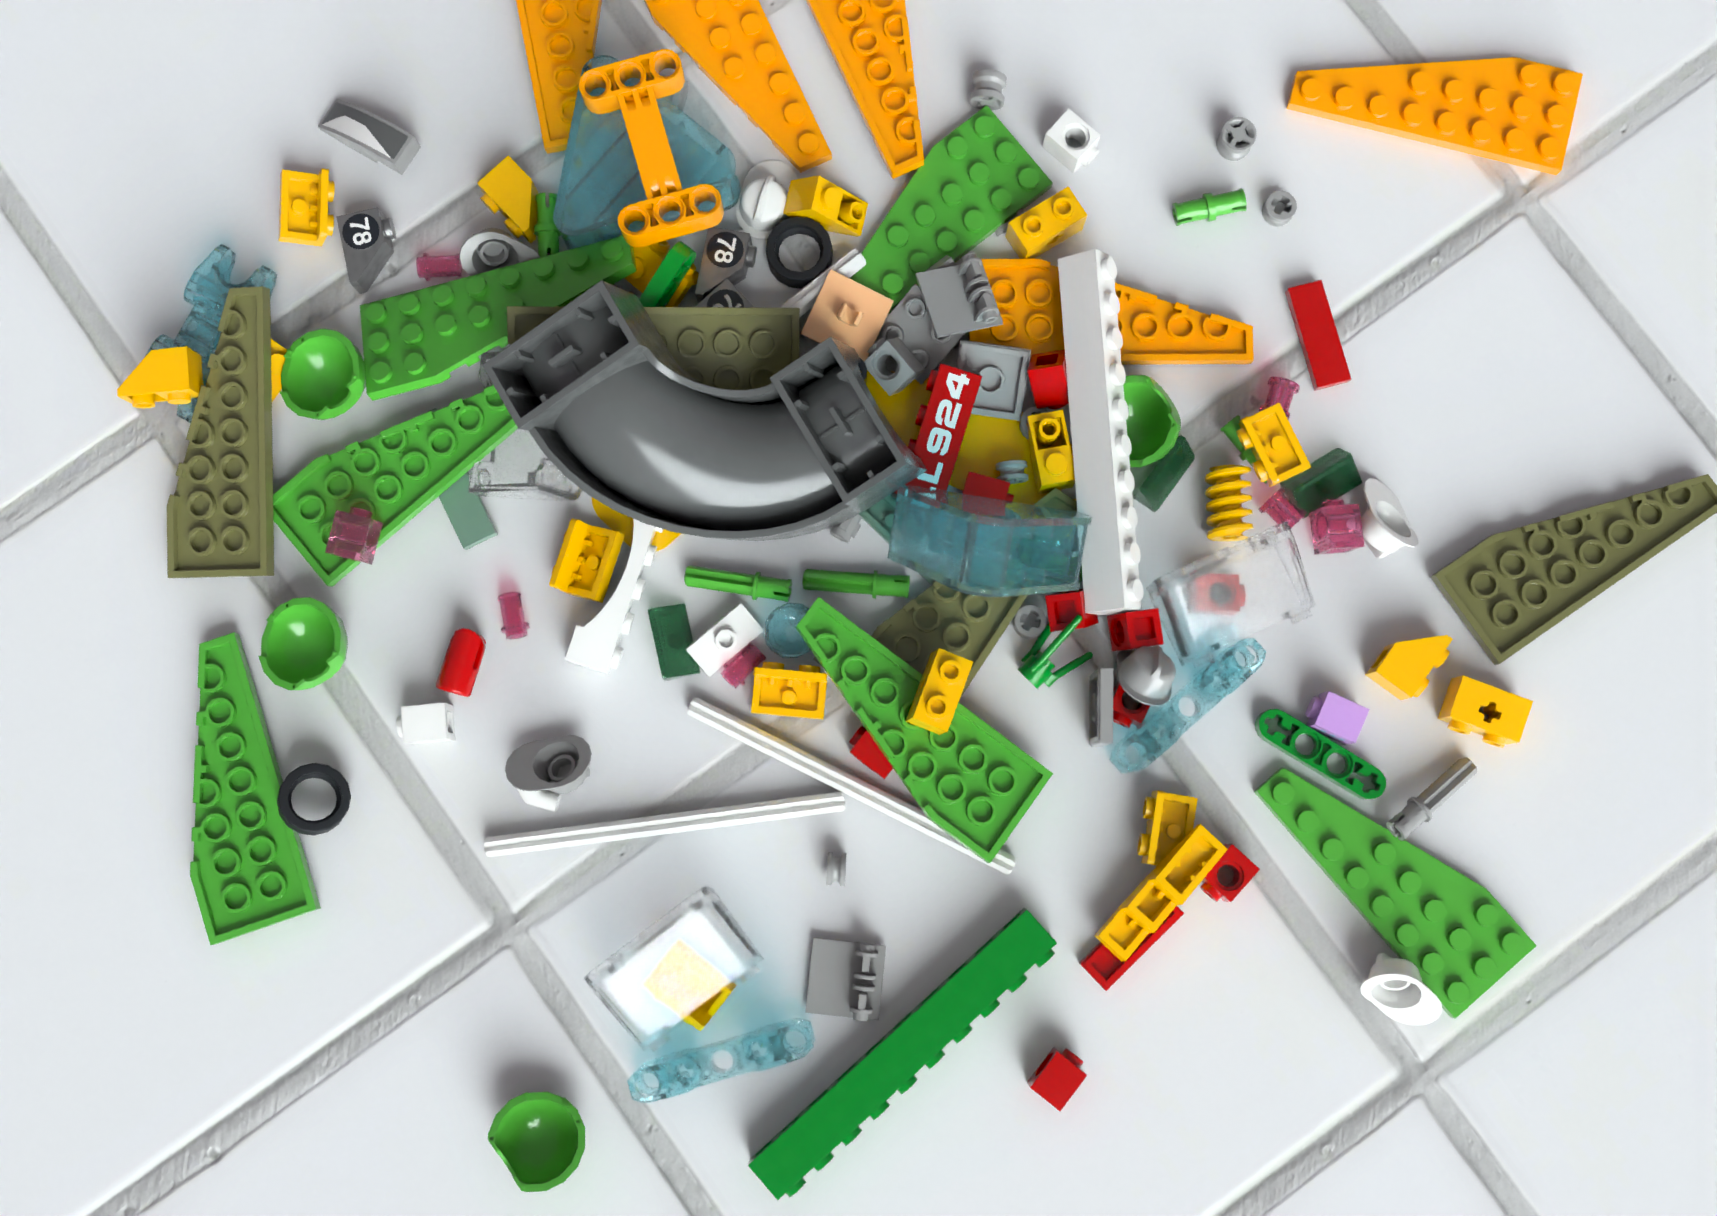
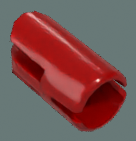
[436,628,486,697]

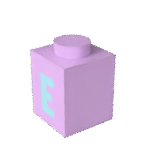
[1305,691,1370,745]

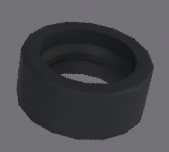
[766,216,833,289]
[277,763,351,836]

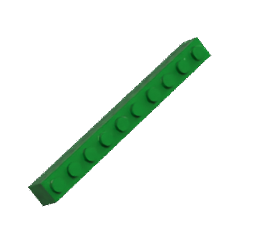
[748,908,1057,1200]

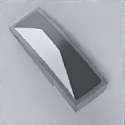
[318,99,421,175]

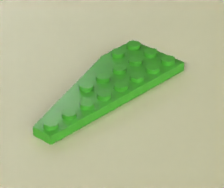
[850,105,1053,314]
[360,236,637,401]
[273,385,518,587]
[795,597,1053,863]
[190,632,321,945]
[1253,768,1537,1019]

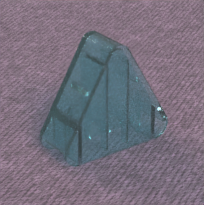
[553,55,741,250]
[887,485,1092,597]

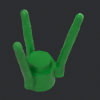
[1017,615,1093,689]

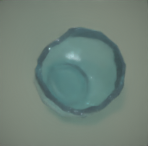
[763,603,810,658]

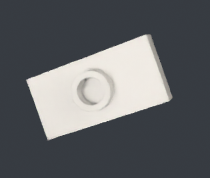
[685,603,764,677]

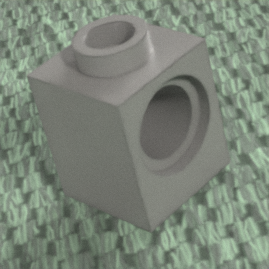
[864,337,925,396]

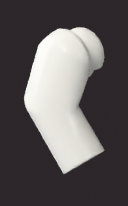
[516,788,561,812]

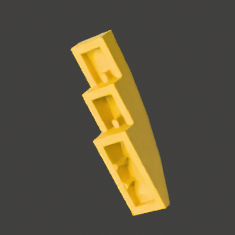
[1094,824,1228,961]

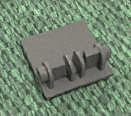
[915,253,1003,338]
[875,284,966,384]
[805,938,886,1021]

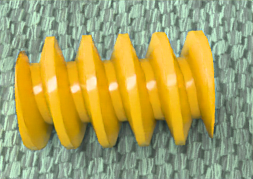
[1205,465,1253,541]

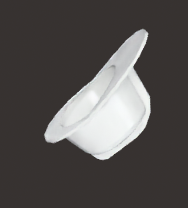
[736,160,798,240]
[1358,478,1419,558]
[1360,953,1442,1025]

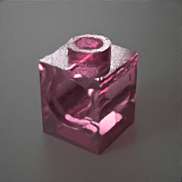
[1309,499,1365,555]
[325,507,383,565]

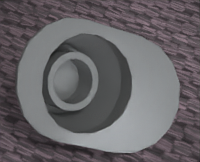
[459,228,540,276]
[1116,645,1176,706]
[505,735,592,794]

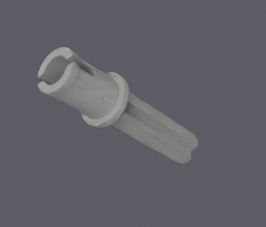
[1386,757,1477,841]

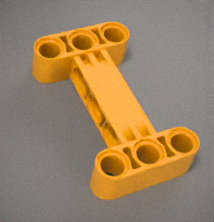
[578,49,724,248]

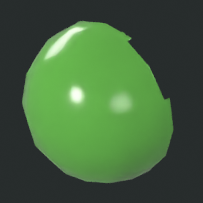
[279,328,366,420]
[1123,375,1181,467]
[258,597,348,690]
[488,1092,585,1192]

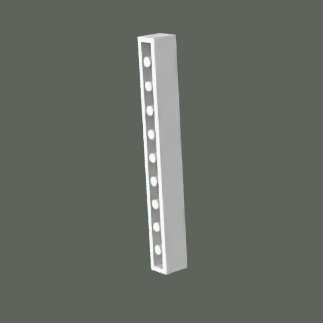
[1058,249,1144,616]

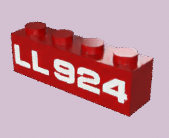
[894,363,982,515]

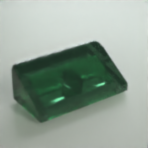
[1134,435,1195,512]
[1280,448,1363,519]
[648,603,700,681]

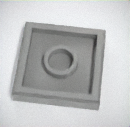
[956,339,1031,421]
[1089,668,1113,747]

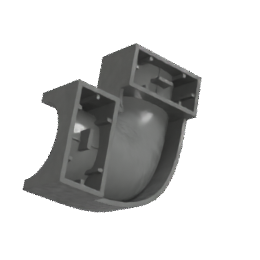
[482,280,927,541]

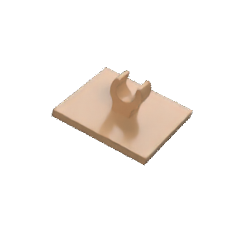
[800,269,894,361]

